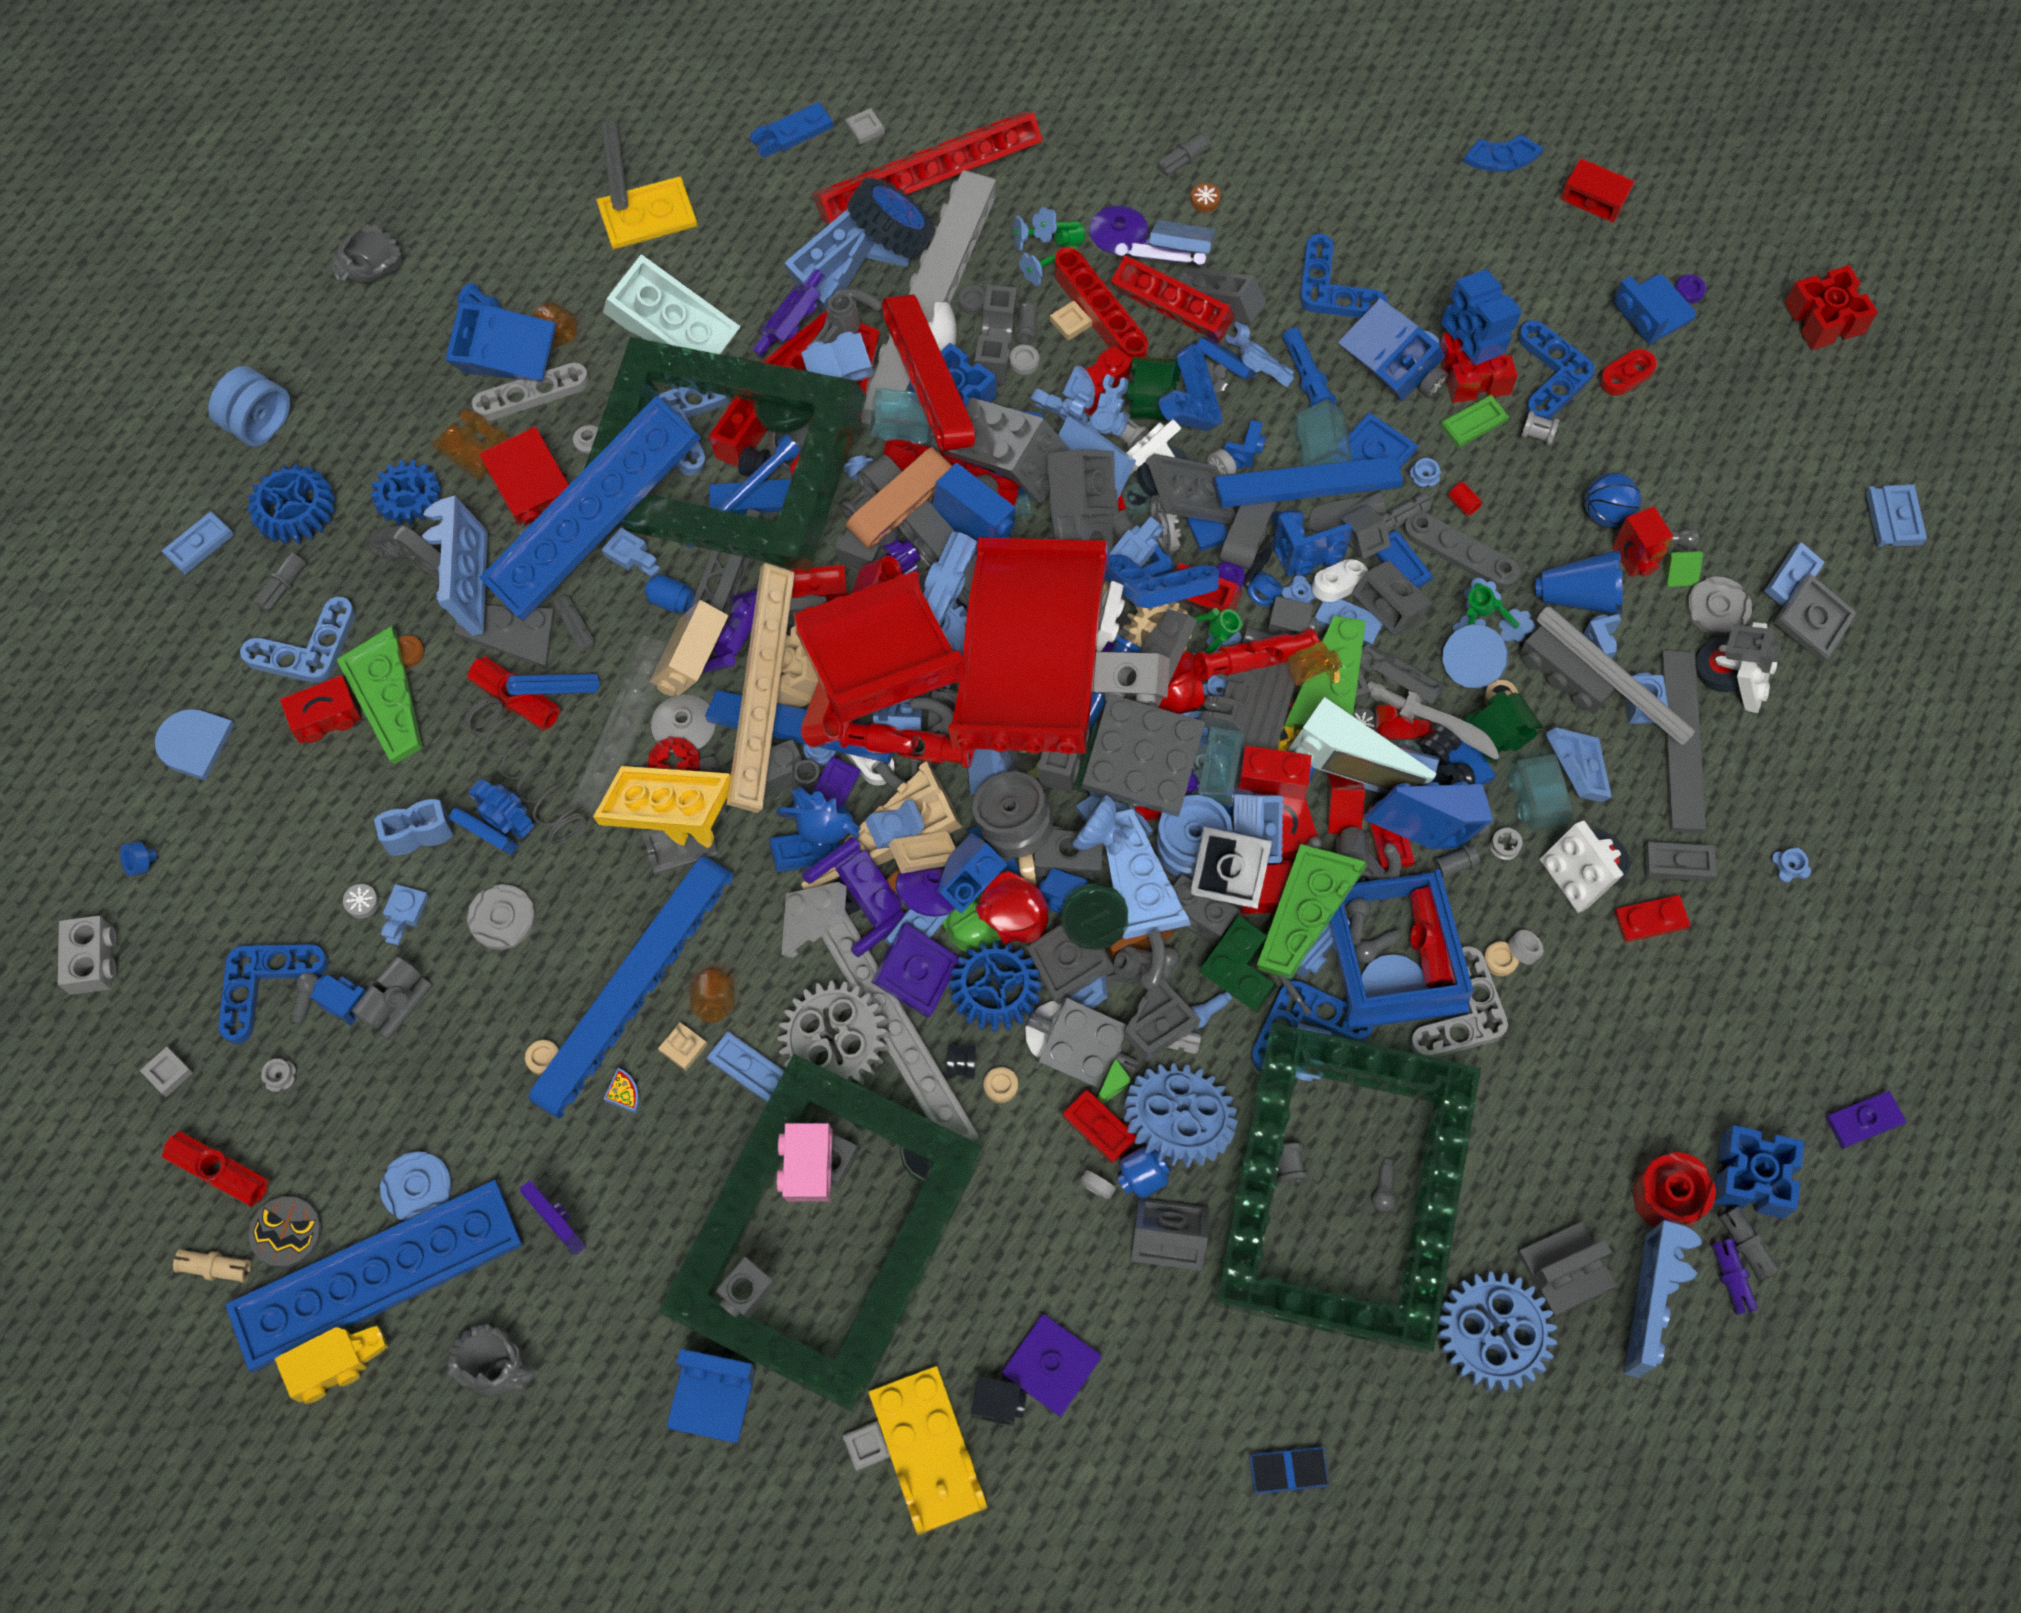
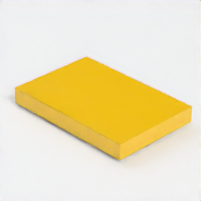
[596,176,697,249]

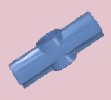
[923,531,978,626]

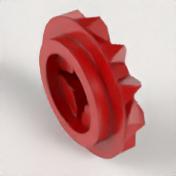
[647,736,700,771]

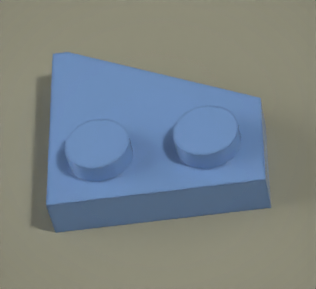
[1546,728,1612,802]

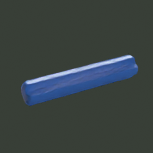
[506,674,600,695]

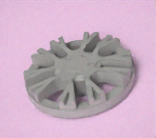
[1150,494,1181,553]

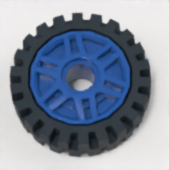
[847,177,935,258]

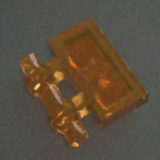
[432,409,509,481]

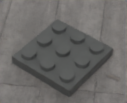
[1081,694,1205,817]

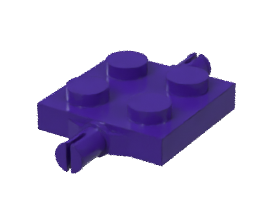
[752,268,825,357]

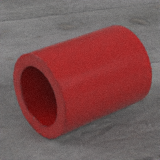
[1448,482,1483,517]

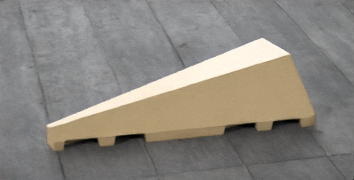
[801,761,963,890]

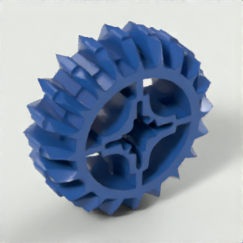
[247,463,335,545]
[949,940,1041,1033]

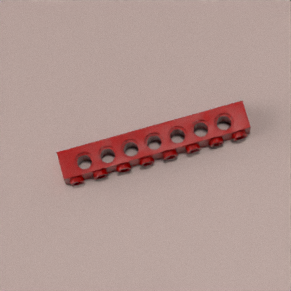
[812,111,1043,224]

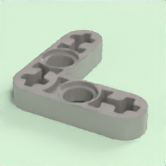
[1410,946,1508,1059]

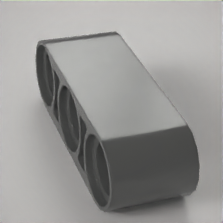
[1220,501,1278,570]

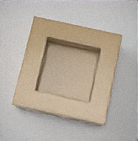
[1050,301,1092,341]

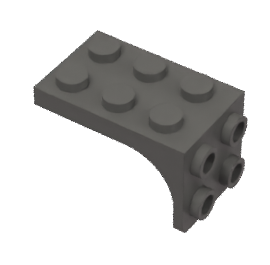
[943,397,1070,503]

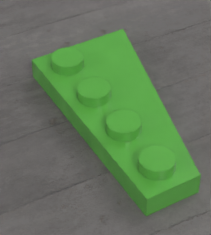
[1285,616,1366,730]

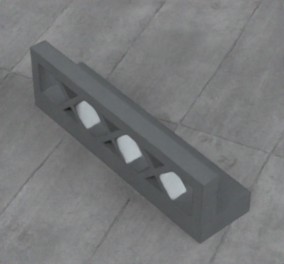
[690,509,763,625]

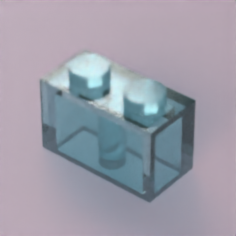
[870,388,934,444]
[1296,399,1353,467]
[1199,727,1244,806]
[1509,754,1573,832]

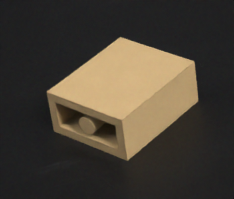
[649,600,728,696]

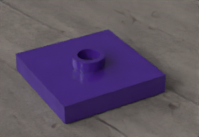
[871,923,959,1017]
[520,1180,586,1255]
[1001,1314,1102,1418]

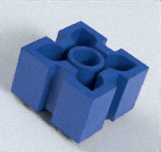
[1441,269,1522,365]
[909,343,996,408]
[1714,1125,1804,1219]

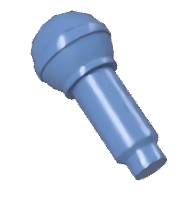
[1190,991,1232,1029]

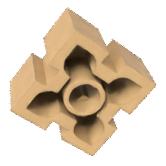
[777,626,819,708]

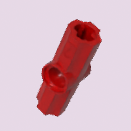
[467,656,561,731]
[1410,886,1456,989]
[161,1131,269,1207]

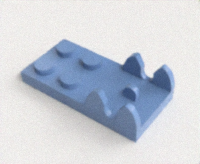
[422,496,488,636]
[1624,1220,1702,1378]

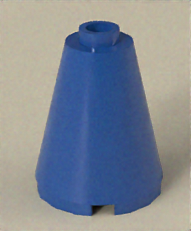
[1536,551,1623,615]

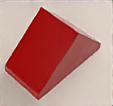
[1327,772,1365,834]

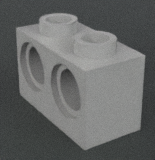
[58,916,117,995]

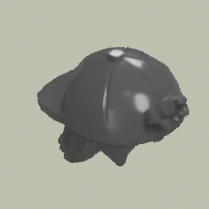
[331,224,402,284]
[447,1324,533,1398]

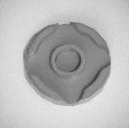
[1687,576,1752,636]
[467,884,536,950]

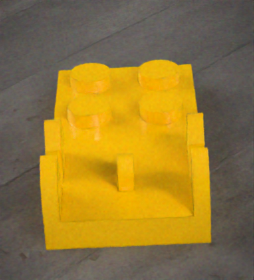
[593,766,731,848]
[869,1366,987,1535]

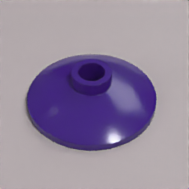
[1090,205,1148,254]
[896,867,955,917]

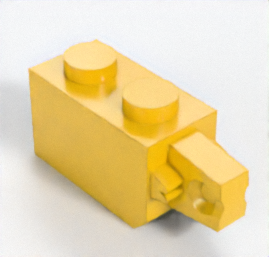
[274,1326,388,1404]

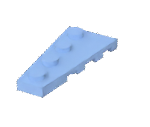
[1106,809,1191,939]

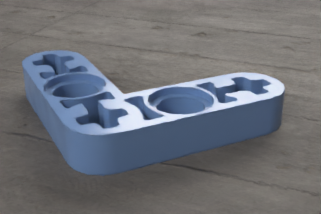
[657,374,736,476]
[240,597,355,683]

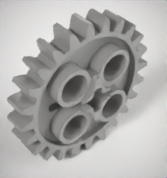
[778,981,890,1093]

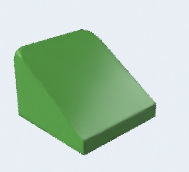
[1663,551,1703,587]
[1097,1059,1130,1104]

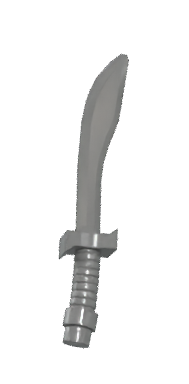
[1367,681,1499,760]

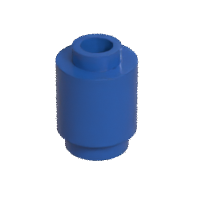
[645,573,695,614]

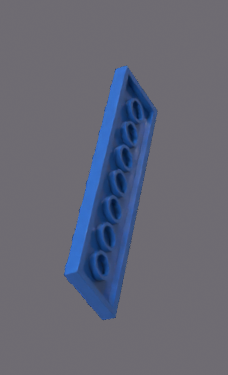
[479,395,701,621]
[225,1180,523,1373]

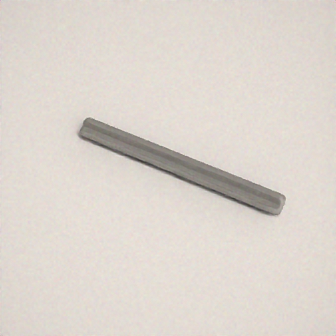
[1537,607,1695,745]

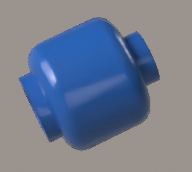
[1117,1146,1172,1199]

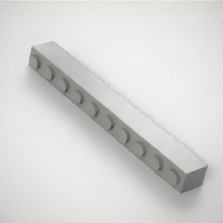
[861,170,996,432]

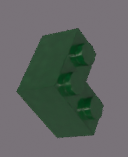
[1199,916,1278,1013]

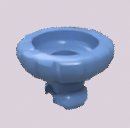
[1072,795,1132,856]

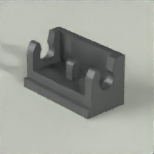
[642,830,719,874]

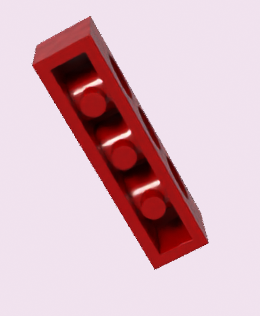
[1111,255,1235,343]

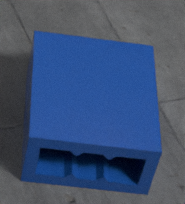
[933,463,1016,552]

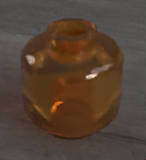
[532,302,577,347]
[690,970,734,1023]

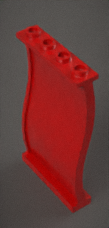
[948,537,1109,755]

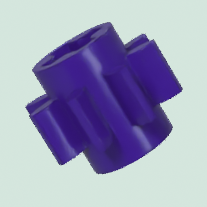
[882,538,921,574]

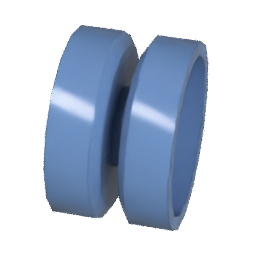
[208,366,290,447]
[1156,795,1233,881]

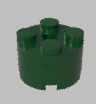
[1127,356,1179,421]
[1463,691,1543,763]

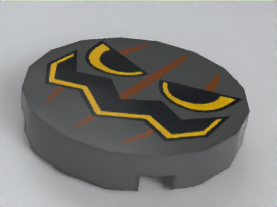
[248,1197,323,1268]

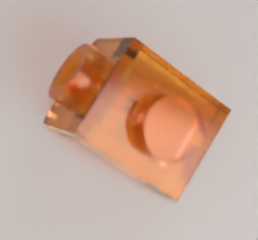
[1288,641,1342,685]

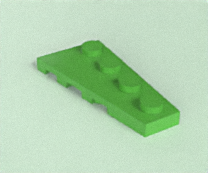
[336,626,423,765]
[1257,844,1366,979]

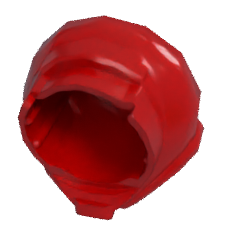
[1158,651,1205,714]
[976,870,1049,944]

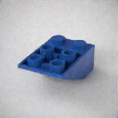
[1338,298,1445,401]
[445,302,556,382]
[1364,781,1493,849]

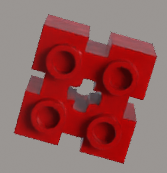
[1784,265,1878,350]
[1440,333,1518,403]

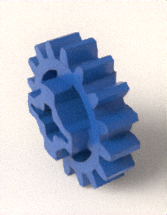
[370,460,441,525]
[468,779,534,839]

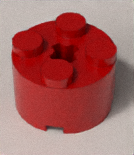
[1633,1152,1716,1228]

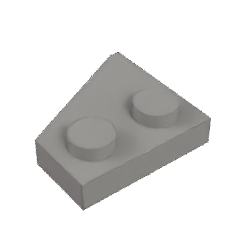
[781,882,847,958]

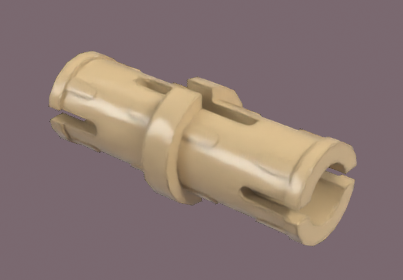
[173,1249,252,1283]

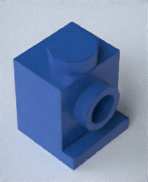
[1039,868,1092,914]
[310,974,366,1026]

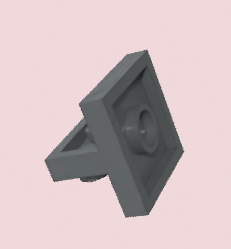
[1131,1198,1209,1271]
[1518,1222,1617,1318]

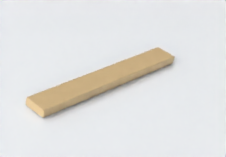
[727,563,795,813]

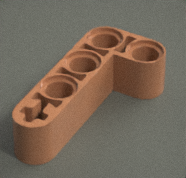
[845,447,952,549]

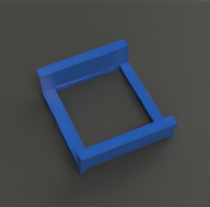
[1329,869,1474,1030]

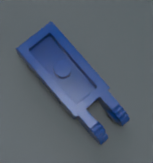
[750,102,833,158]

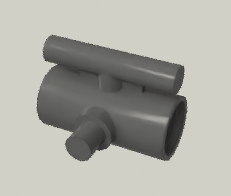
[351,956,432,1040]

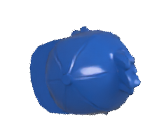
[776,787,861,846]

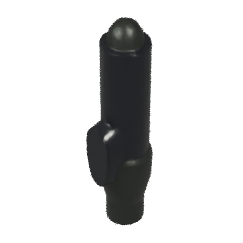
[1244,535,1274,588]

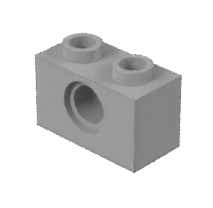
[1093,652,1170,703]

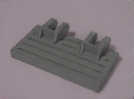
[1199,648,1303,755]

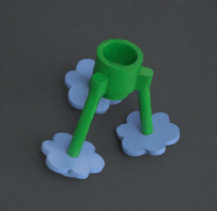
[1453,578,1535,642]

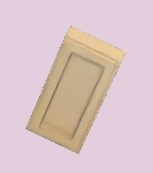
[889,830,956,873]

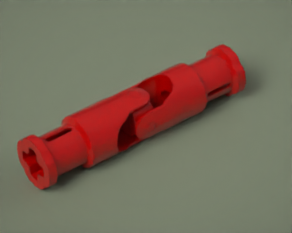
[1193,628,1320,681]
[839,720,975,768]

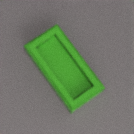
[1440,395,1509,448]

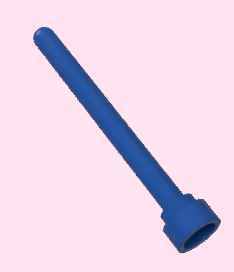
[684,434,801,548]

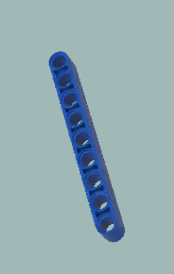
[528,855,733,1119]

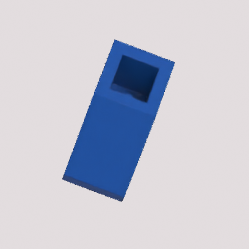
[937,833,1008,914]

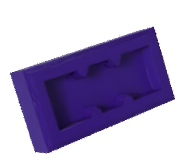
[811,756,861,812]
[1825,1091,1907,1149]

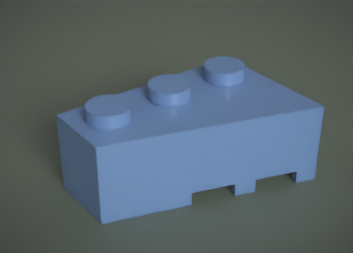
[784,209,875,313]

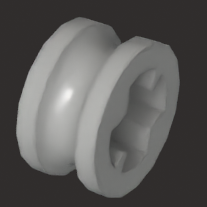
[1490,828,1523,860]

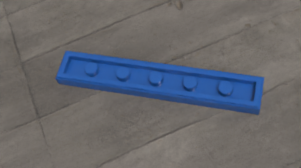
[1214,456,1403,508]
[705,690,894,764]

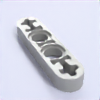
[472,363,589,421]

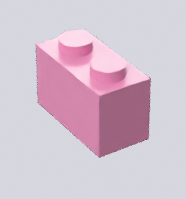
[777,1124,833,1202]

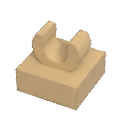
[658,1022,707,1071]

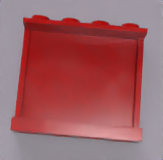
[794,571,964,724]

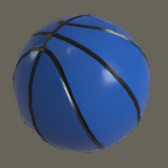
[1584,473,1641,528]

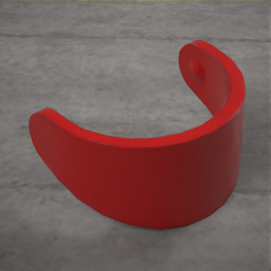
[1375,705,1432,740]

